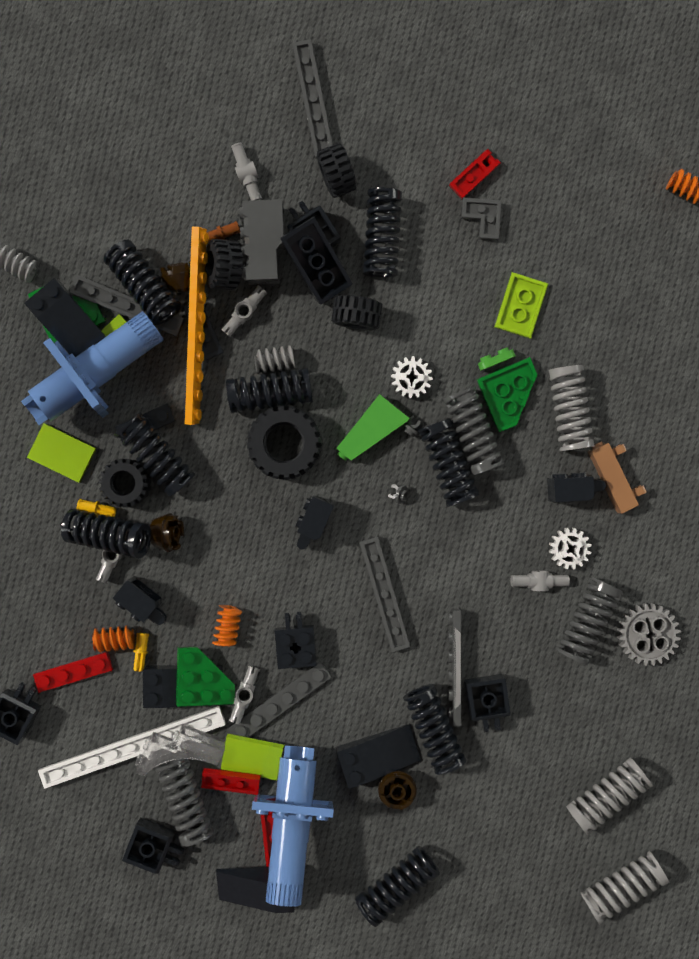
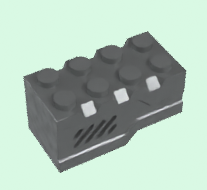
[239,199,286,286]

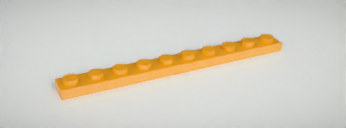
[185,227,209,425]

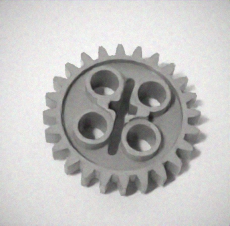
[617,603,681,666]

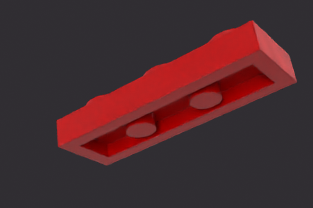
[201,768,261,795]

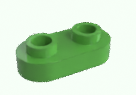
[478,347,516,371]

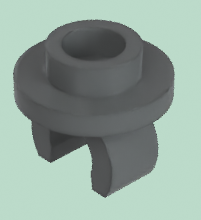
[403,416,424,437]
[388,484,409,504]

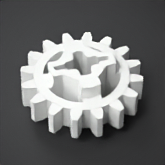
[391,356,433,399]
[549,528,591,569]

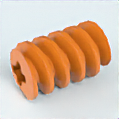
[666,169,699,204]
[212,605,242,647]
[92,625,135,652]

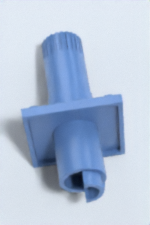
[21,311,163,425]
[252,745,334,907]

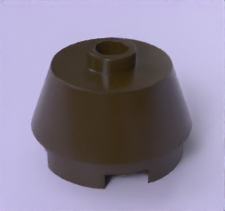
[160,261,191,292]
[150,513,184,552]
[378,771,417,810]

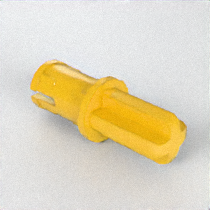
[77,499,116,517]
[133,633,149,672]

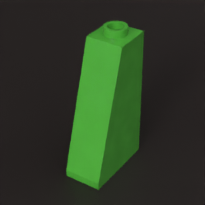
[336,394,410,461]

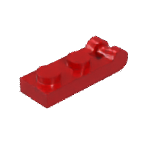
[449,149,501,200]

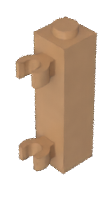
[588,441,647,514]

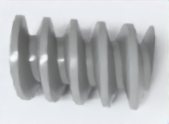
[0,245,37,284]
[254,345,295,374]

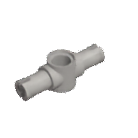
[231,142,262,200]
[221,285,267,337]
[96,526,129,583]
[510,571,570,591]
[229,665,260,725]

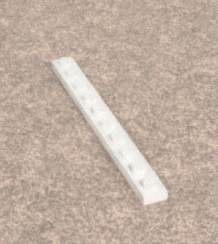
[38,706,226,789]

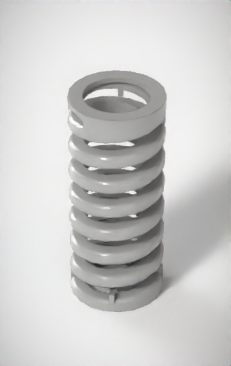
[548,365,594,451]
[566,757,653,835]
[580,851,670,925]

